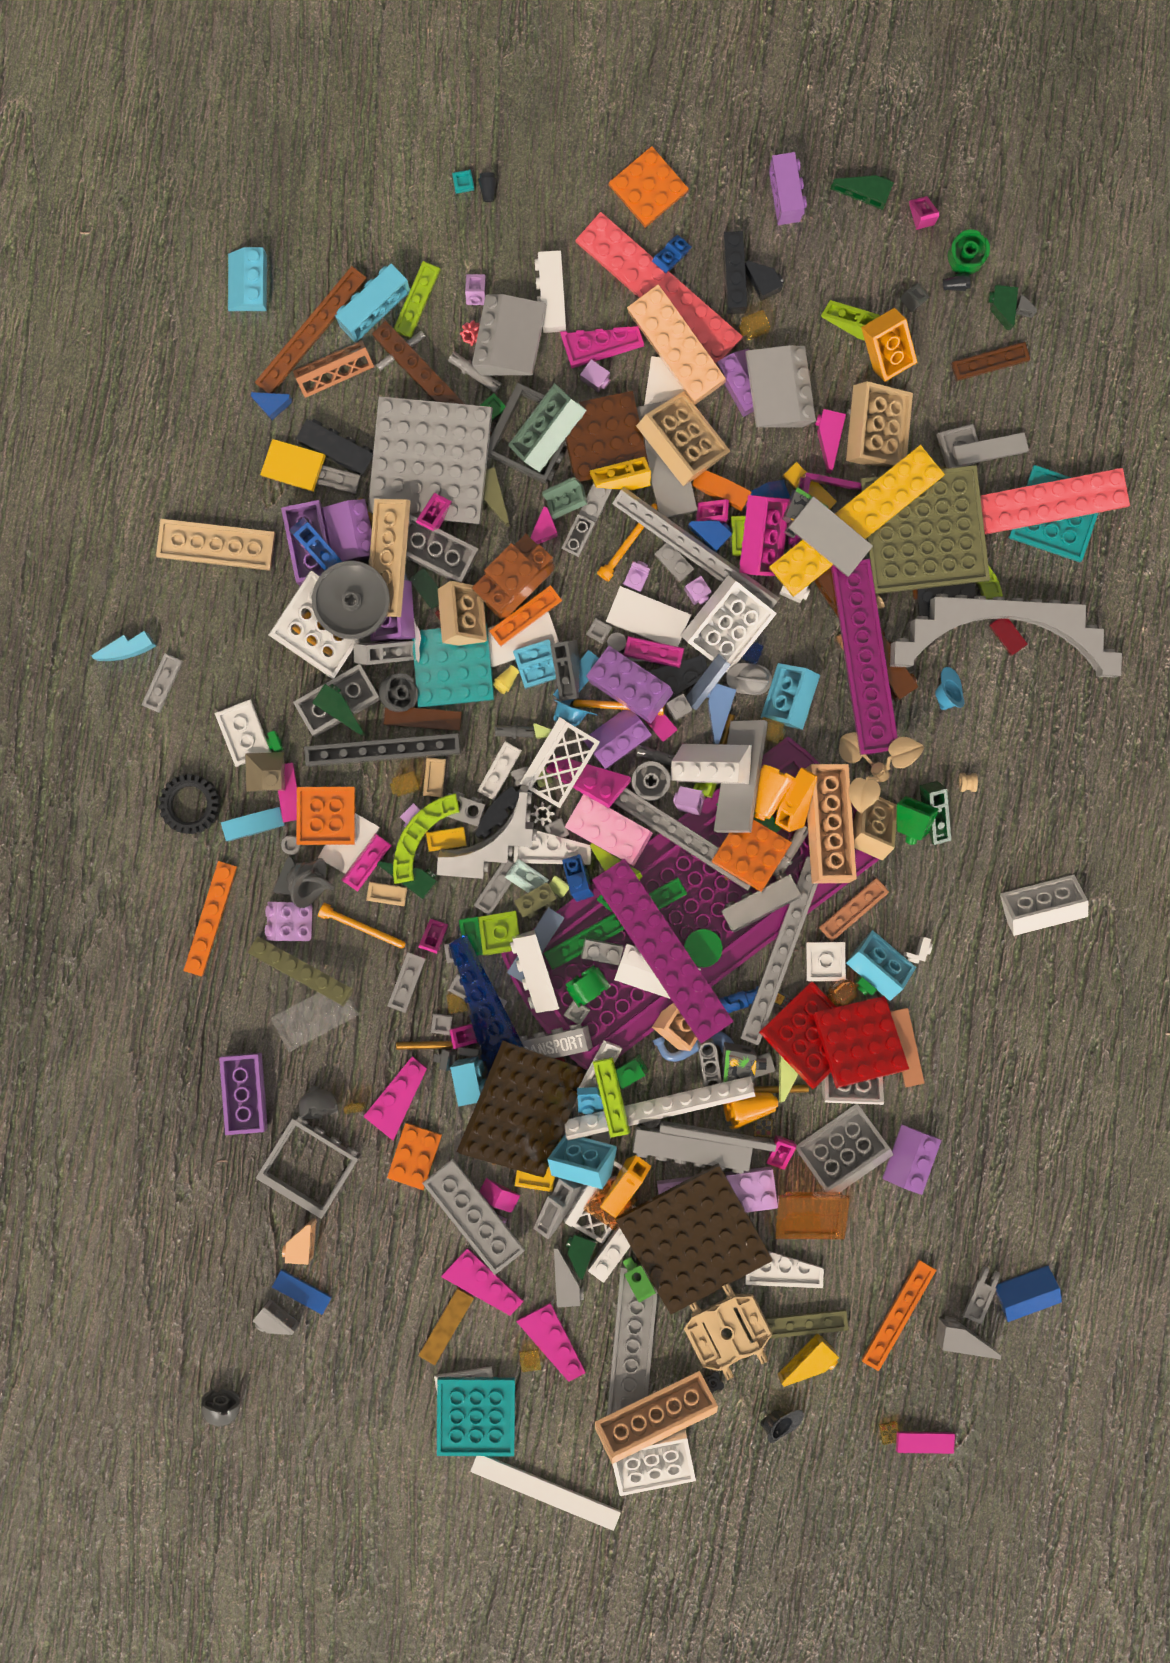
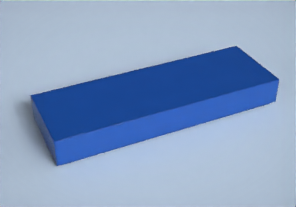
[272,1269,332,1315]

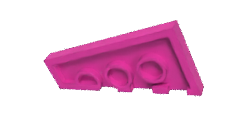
[560,326,644,369]
[546,755,631,808]
[363,1056,427,1141]
[441,1247,524,1316]
[516,1302,586,1382]

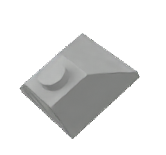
[253,1299,300,1335]

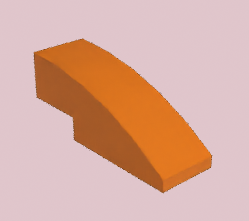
[692,470,752,512]

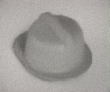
[726,663,772,695]

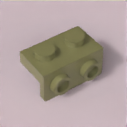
[514,883,557,919]

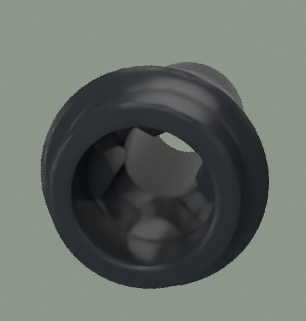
[478,172,497,202]
[942,272,971,291]

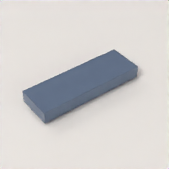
[685,654,731,710]

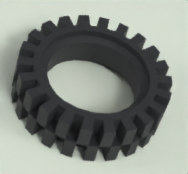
[158,774,221,834]

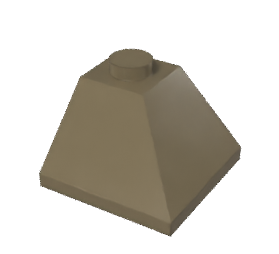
[245,752,285,792]

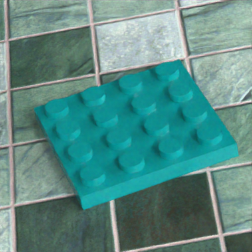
[1008,465,1098,562]
[412,623,495,708]
[437,1377,515,1456]

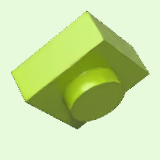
[693,783,717,798]

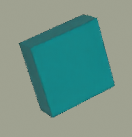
[452,170,474,194]

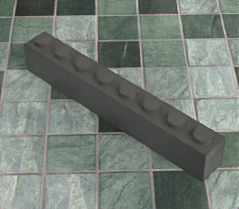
[304,734,461,767]

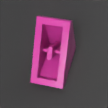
[909,196,939,230]
[416,493,452,531]
[696,499,729,524]
[530,507,558,544]
[419,919,448,954]
[450,1022,484,1049]
[766,1135,797,1170]
[479,1177,520,1213]

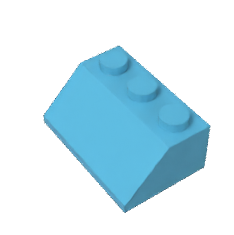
[228,247,267,311]
[761,663,820,730]
[846,930,916,1001]
[548,1133,617,1189]

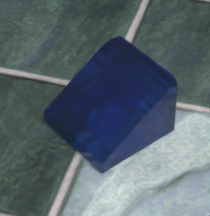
[741,642,764,664]

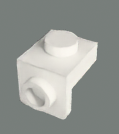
[904,937,933,964]

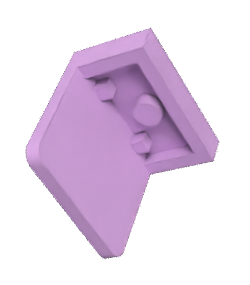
[265,902,312,941]

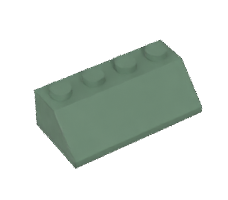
[508,383,586,472]

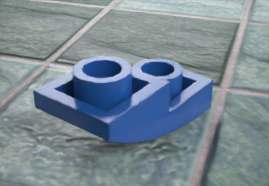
[652,235,691,273]

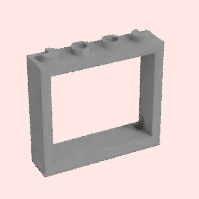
[256,1116,360,1219]

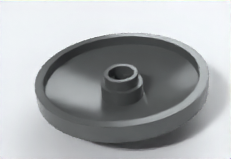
[312,561,390,639]

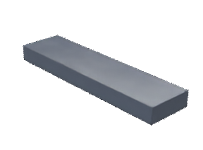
[507,907,565,982]

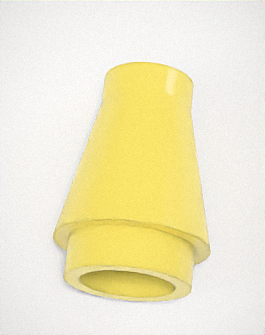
[493,665,519,694]

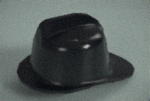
[761,1410,804,1443]

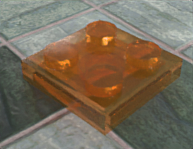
[583,1179,638,1231]

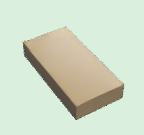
[423,757,446,797]
[366,882,408,906]

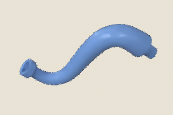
[653,1032,734,1062]

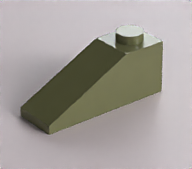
[483,467,510,527]

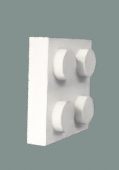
[806,942,846,981]

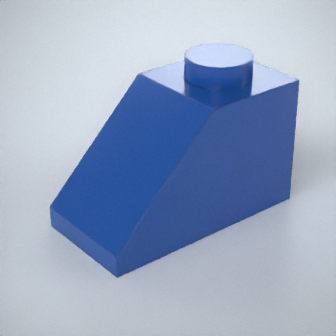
[688,521,732,552]

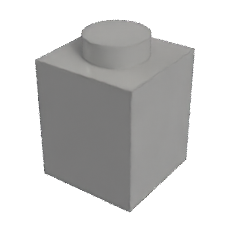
[666,694,693,721]

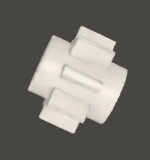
[531,802,555,826]

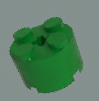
[947,229,990,274]
[565,965,611,1008]

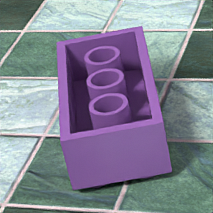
[281,500,329,586]
[586,646,673,724]
[219,1052,268,1135]

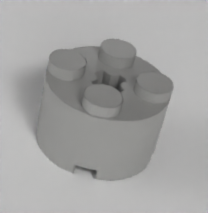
[631,761,670,801]

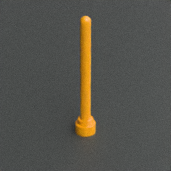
[597,504,658,582]
[573,699,665,715]
[318,902,406,948]

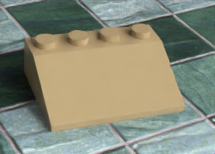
[846,381,913,468]
[636,391,730,486]

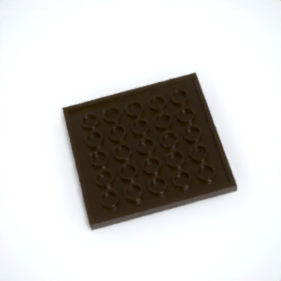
[456,1041,588,1178]
[615,1163,773,1315]

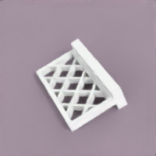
[520,717,600,808]
[563,1160,631,1244]

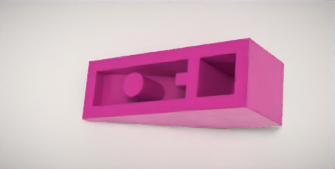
[815,409,846,474]

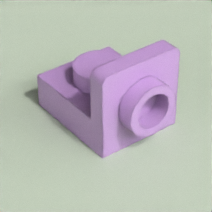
[465,274,486,305]
[623,561,650,593]

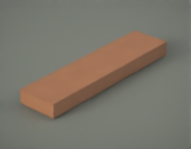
[818,878,889,942]
[890,1008,924,1087]

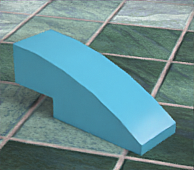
[91,631,156,661]
[221,807,285,841]

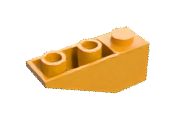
[775,768,817,832]
[600,1155,651,1218]

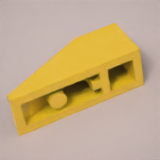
[590,457,651,490]

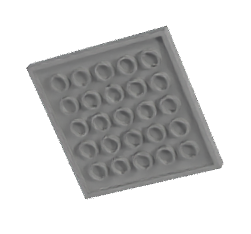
[368,396,493,524]

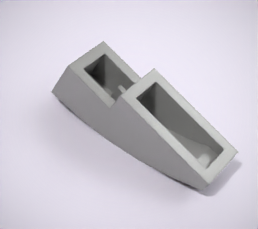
[533,1178,582,1239]

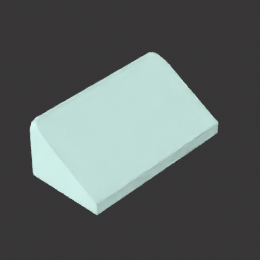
[505,859,549,893]

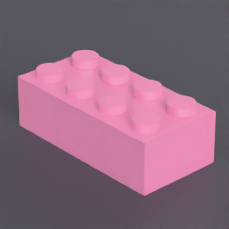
[565,794,653,867]

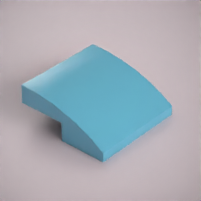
[513,639,556,689]

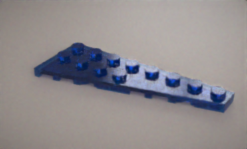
[449,935,525,1077]

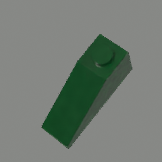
[830,175,894,210]
[312,684,365,736]
[920,781,951,845]
[377,861,438,899]

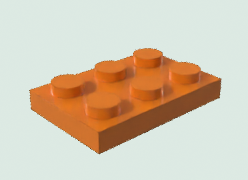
[387,1122,442,1190]

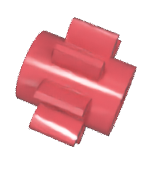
[460,320,480,346]

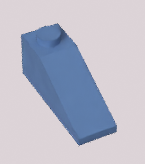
[707,684,736,744]

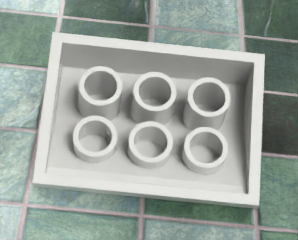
[680,575,777,672]
[613,1428,696,1496]

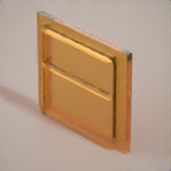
[775,1192,850,1239]

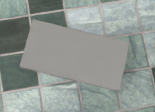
[788,496,873,577]

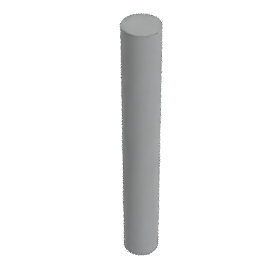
[376,331,426,371]

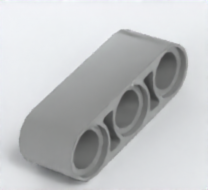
[697,1037,722,1087]

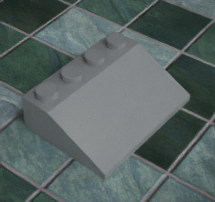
[472,294,546,375]
[745,345,816,428]
[796,1104,893,1199]

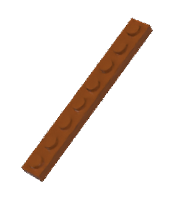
[255,266,367,393]

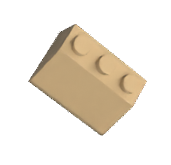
[438,581,487,646]

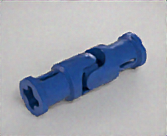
[719,986,759,1013]

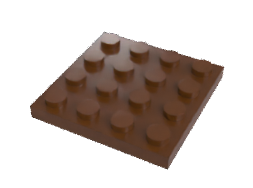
[565,391,649,482]

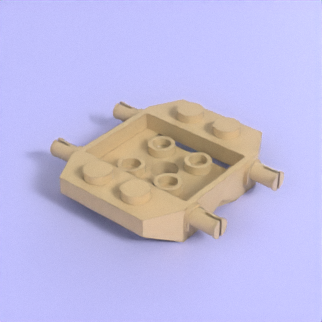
[684,1283,773,1380]

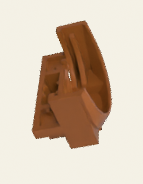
[472,534,555,621]

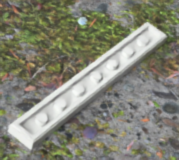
[470,1456,621,1531]

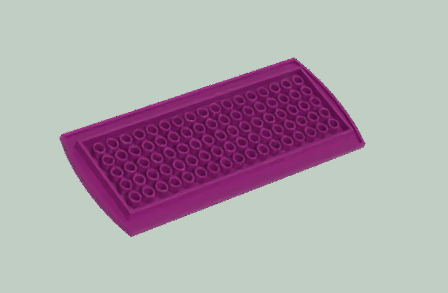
[501,737,880,1070]

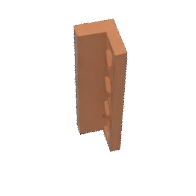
[293,340,374,398]

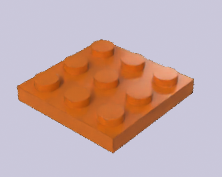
[609,146,689,228]
[296,787,355,845]
[712,819,792,892]

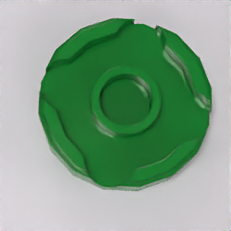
[684,929,723,968]

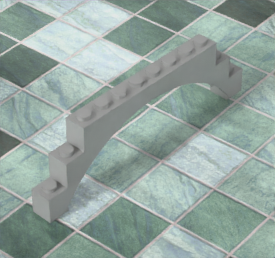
[890,594,1122,678]

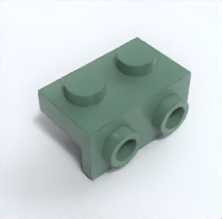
[542,477,587,519]

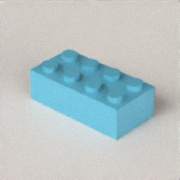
[335,263,410,343]
[450,1056,487,1107]

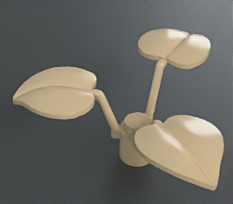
[839,732,924,813]

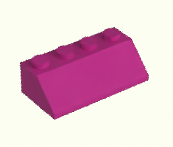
[739,495,789,576]

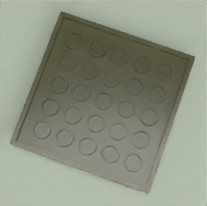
[860,465,990,594]

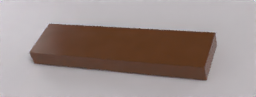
[951,342,1031,382]
[384,707,462,731]

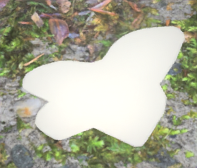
[414,619,421,663]

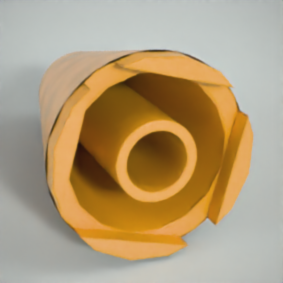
[754,765,795,821]
[723,1092,778,1130]

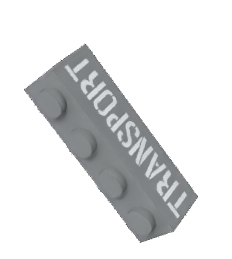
[512,1023,593,1058]

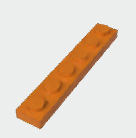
[183,861,238,977]
[861,1259,936,1371]

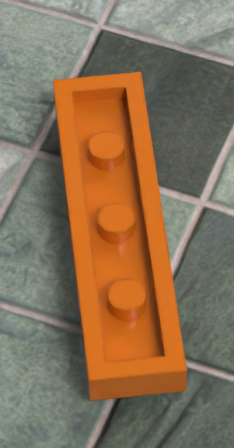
[489,585,562,647]

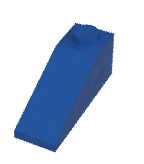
[289,517,343,570]

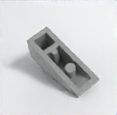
[354,641,414,665]
[554,1245,584,1307]

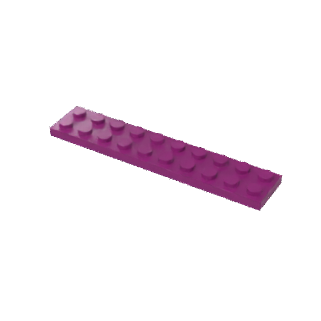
[831,559,898,755]
[592,858,734,1044]

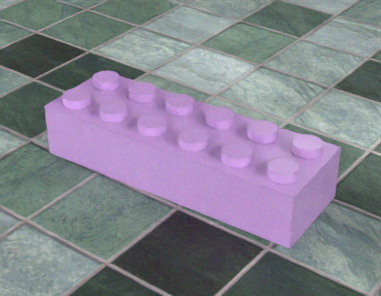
[657,1166,778,1212]

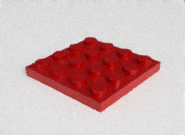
[759,982,836,1089]
[813,996,909,1088]

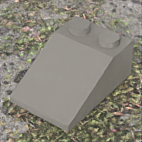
[935,1316,1001,1360]

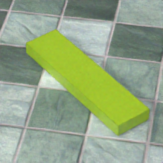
[393,261,441,339]
[593,1057,630,1138]

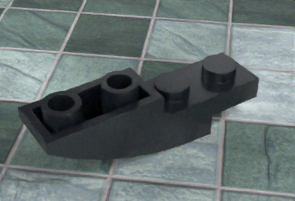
[475,785,537,839]

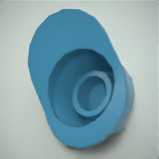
[935,667,965,710]
[553,699,598,727]

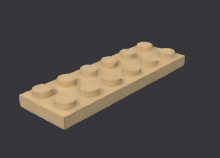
[369,499,410,617]
[156,519,275,571]

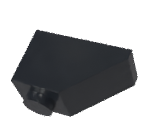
[745,261,784,301]

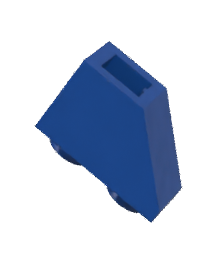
[562,854,595,902]

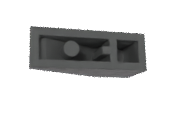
[550,640,580,701]

